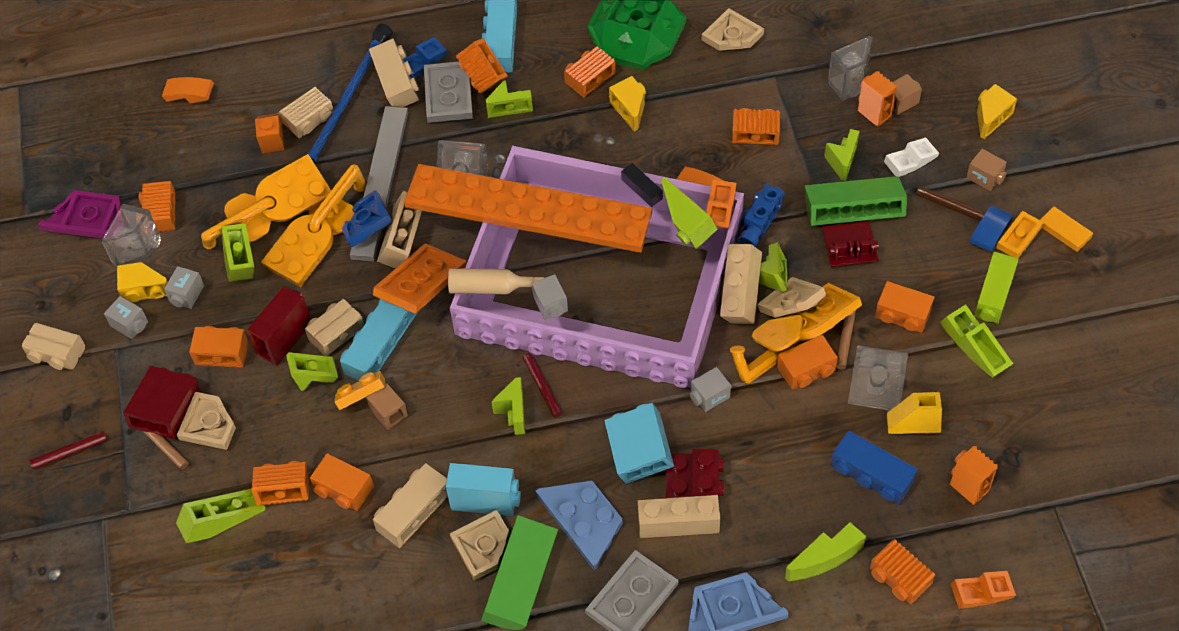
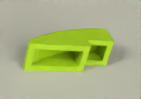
[940,304,1013,378]
[785,522,866,582]

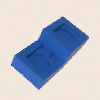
[404,37,447,78]
[969,206,1013,252]

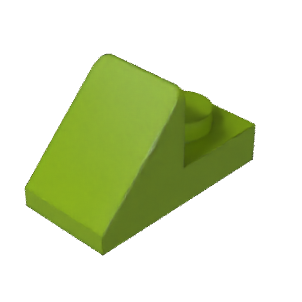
[486,80,533,118]
[825,129,859,181]
[759,242,787,292]
[286,352,338,391]
[492,377,525,435]

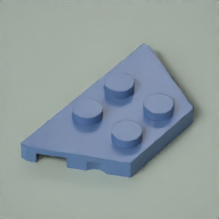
[536,481,623,570]
[688,572,789,631]

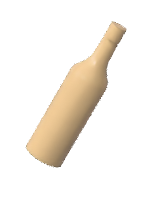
[448,268,544,294]

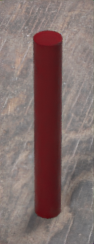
[522,353,562,418]
[29,431,107,470]

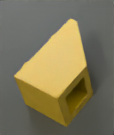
[117,262,168,302]
[887,392,942,434]

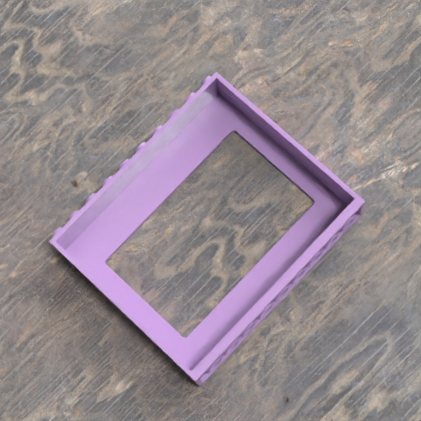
[450,146,744,388]

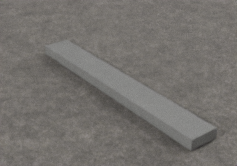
[350,106,408,262]

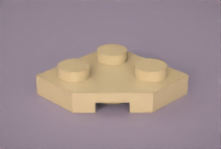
[702,8,764,51]
[757,277,826,318]
[177,392,236,450]
[450,510,510,581]

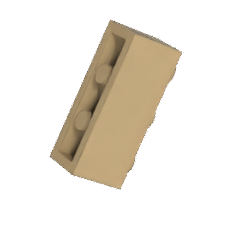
[369,39,419,108]
[377,191,422,269]
[720,244,762,324]
[373,463,448,548]
[638,495,720,538]

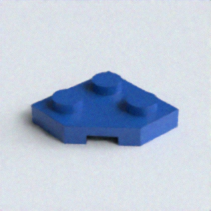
[342,190,392,247]

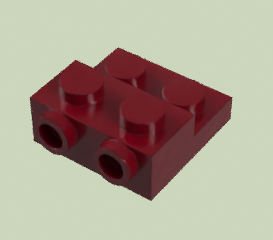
[665,449,724,499]

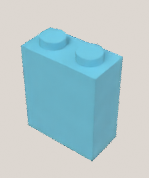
[604,403,674,484]
[446,463,521,516]

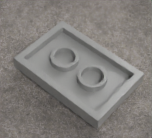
[424,62,473,123]
[585,550,678,631]

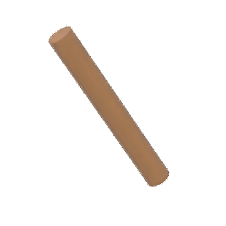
[836,310,856,370]
[143,431,189,470]

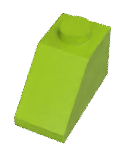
[221,223,254,282]

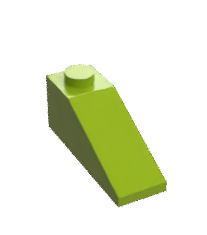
[661,177,717,249]
[974,251,1019,323]
[176,488,266,544]

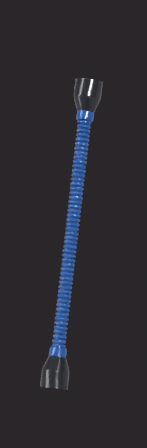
[308,24,393,164]

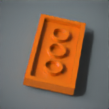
[373,243,466,314]

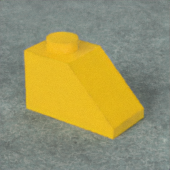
[609,76,646,132]
[977,84,1017,139]

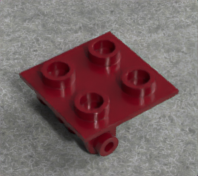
[822,221,879,267]

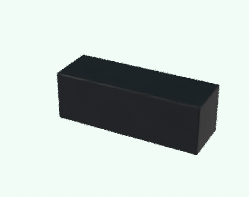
[621,163,663,207]

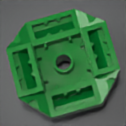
[588,0,686,71]

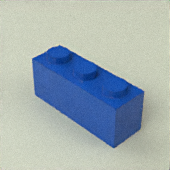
[831,431,918,504]

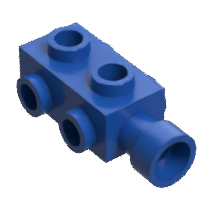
[738,184,785,247]

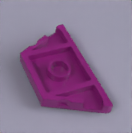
[38,190,128,242]

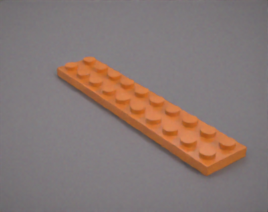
[404,164,653,253]

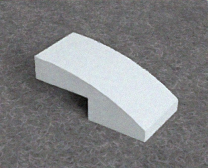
[884,138,939,177]

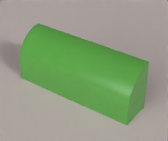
[805,176,907,226]
[481,515,558,630]

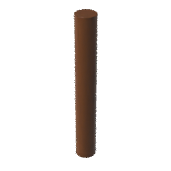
[916,186,985,221]

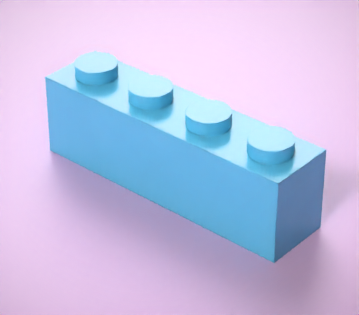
[482,0,517,72]
[340,299,418,381]

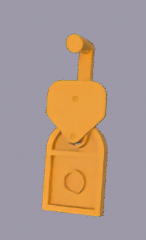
[201,154,331,249]
[261,164,367,288]
[730,283,862,383]

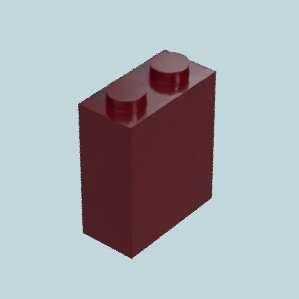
[247,286,311,367]
[123,366,201,439]

